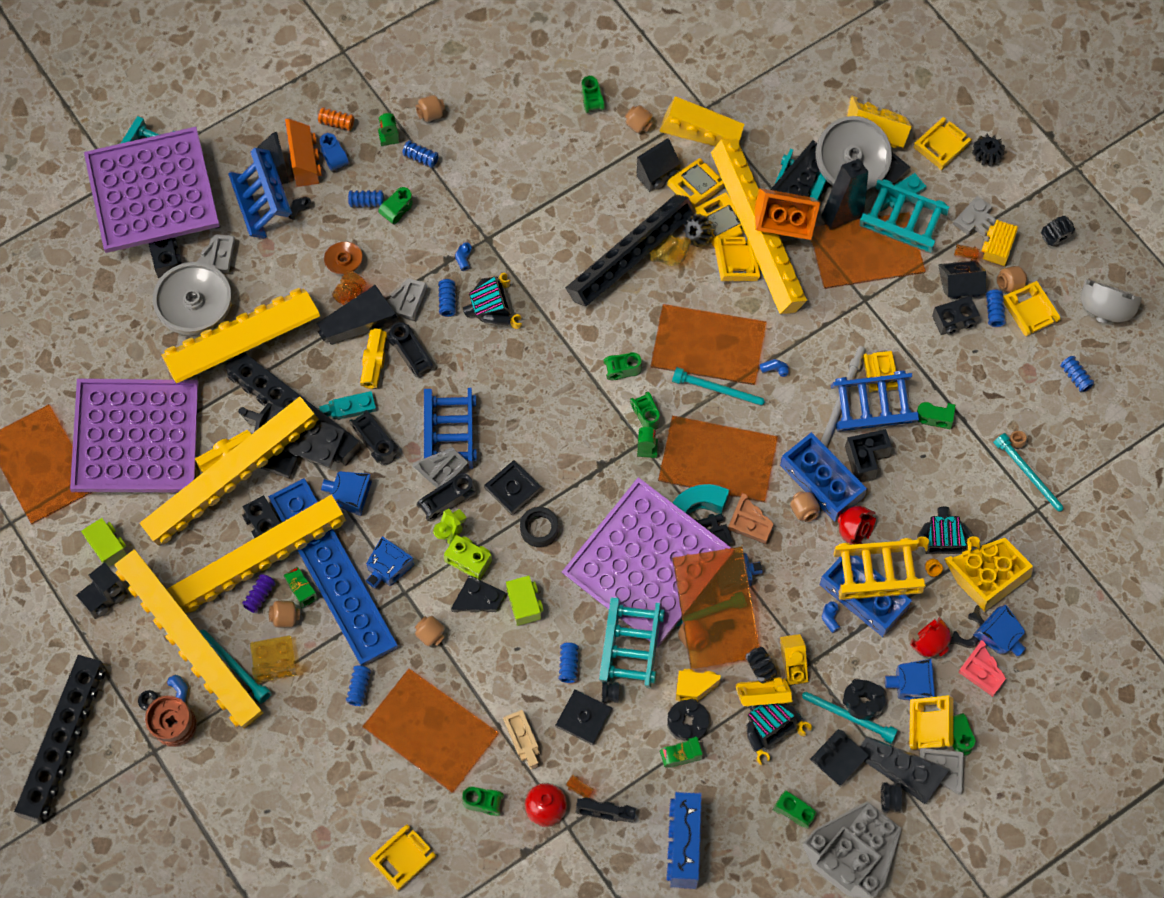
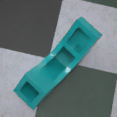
[673,484,729,515]

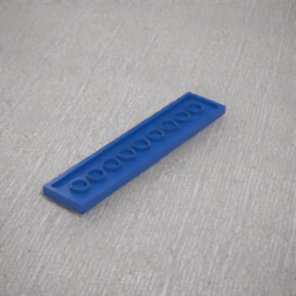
[268,478,398,666]

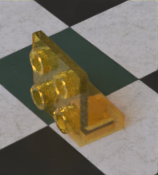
[250,635,297,683]

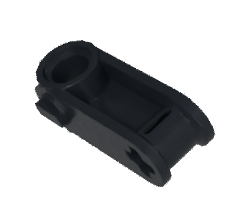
[386,322,434,378]
[349,410,399,465]
[416,473,476,521]

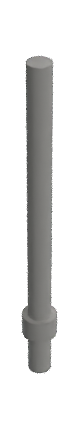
[821,346,866,447]

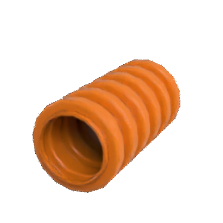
[318,107,354,131]

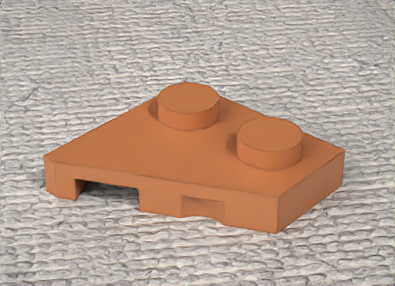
[728,493,773,544]

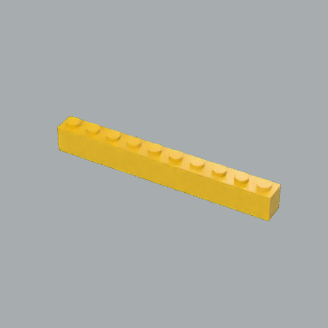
[711,139,807,314]
[140,397,319,546]
[167,494,346,613]
[114,549,264,729]

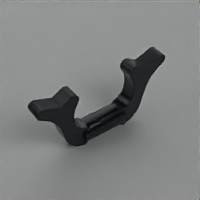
[948,605,985,648]

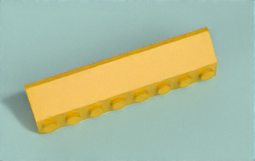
[161,288,320,384]

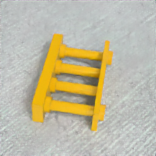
[833,538,925,600]

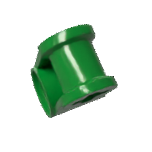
[581,75,604,113]
[378,187,413,225]
[603,352,642,381]
[630,391,660,430]
[953,713,975,756]
[462,787,504,816]

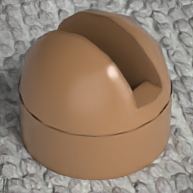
[1010,431,1027,448]

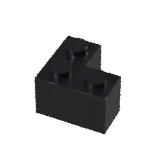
[845,429,892,482]
[76,562,128,619]

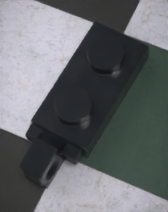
[575,797,636,823]

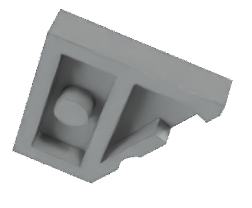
[197,235,235,273]
[387,278,427,320]
[412,447,468,488]
[919,748,963,794]

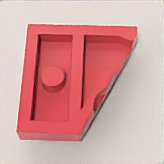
[958,640,1006,697]

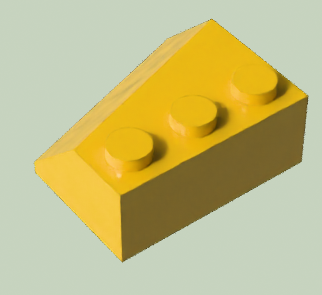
[847,96,912,148]
[945,538,1033,612]

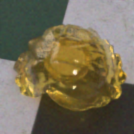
[650,235,691,266]

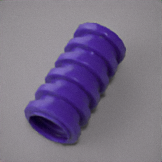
[242,574,276,613]

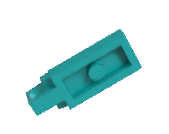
[880,173,927,211]
[319,391,376,420]

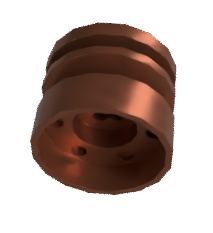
[145,696,197,747]

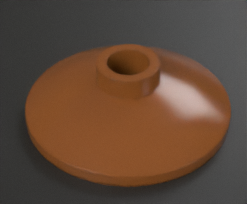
[324,242,363,274]

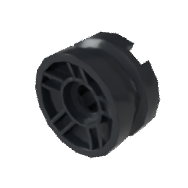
[881,782,902,813]

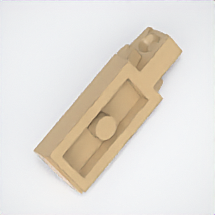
[503,710,539,770]

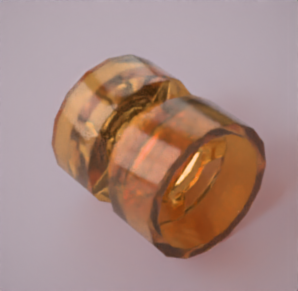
[331,271,367,305]

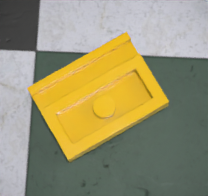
[863,351,898,392]

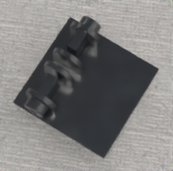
[810,729,869,787]

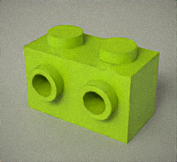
[81,518,127,567]
[443,535,492,580]
[506,575,544,626]

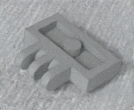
[953,196,996,236]

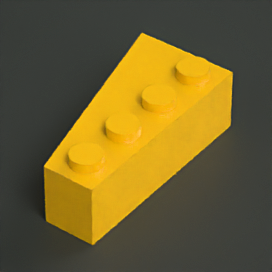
[659,96,745,147]

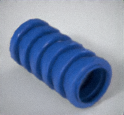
[402,140,439,168]
[348,190,384,207]
[438,279,456,317]
[986,289,1006,327]
[1060,356,1094,392]
[558,642,579,683]
[346,665,371,706]

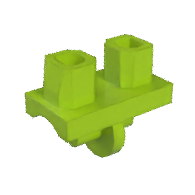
[433,509,467,545]

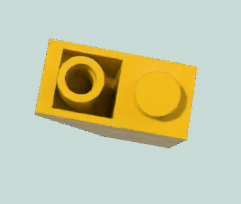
[780,634,808,685]
[675,669,720,702]

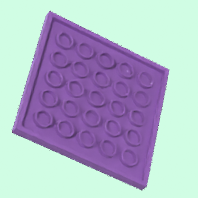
[84,127,220,253]
[70,379,198,492]
[562,477,735,648]

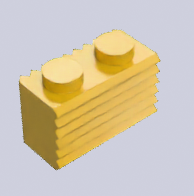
[981,220,1018,266]

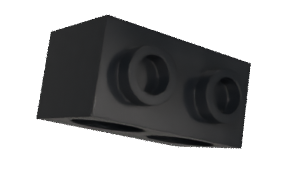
[148,237,182,278]
[932,296,980,335]
[242,495,280,538]

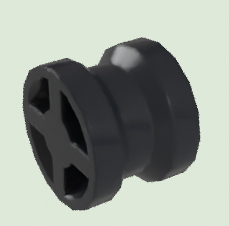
[602,682,619,703]

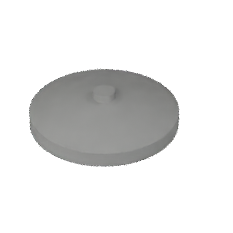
[816,116,892,190]
[153,262,232,335]

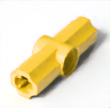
[360,329,387,389]
[195,430,251,473]

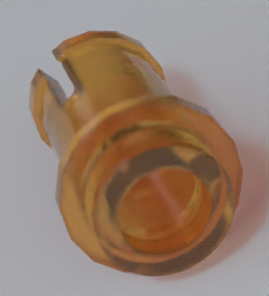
[954,244,980,261]
[565,775,594,798]

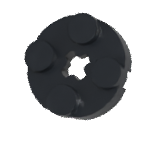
[842,679,886,720]
[667,699,709,741]

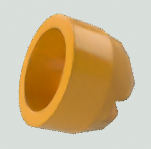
[925,558,943,577]

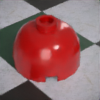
[838,506,876,545]
[909,617,951,657]
[525,783,567,827]

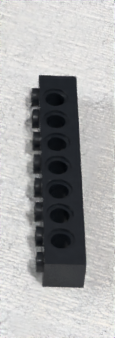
[565,194,696,307]
[225,352,361,466]
[14,654,106,824]

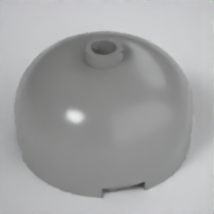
[1081,279,1142,323]

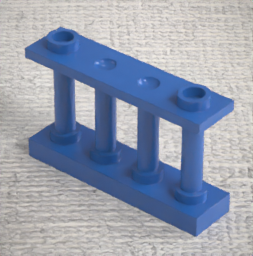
[228,148,292,239]
[830,370,919,432]
[424,388,477,469]

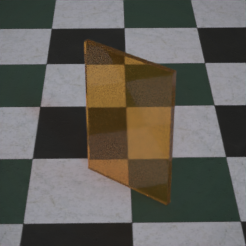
[811,212,925,289]
[650,304,766,385]
[0,404,93,525]
[658,416,778,503]
[672,547,759,669]
[362,669,499,793]

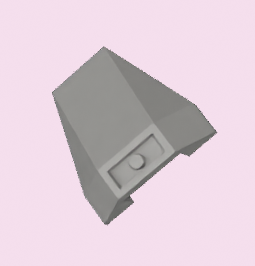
[802,802,901,898]

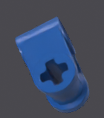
[320,133,349,171]

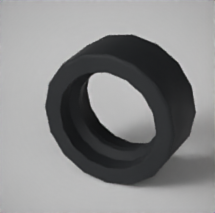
[520,506,559,547]

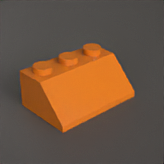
[285,119,322,187]
[755,188,820,240]

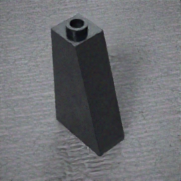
[821,158,869,230]
[316,285,399,345]

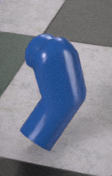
[455,242,472,271]
[760,359,789,377]
[821,601,840,633]
[167,675,188,703]

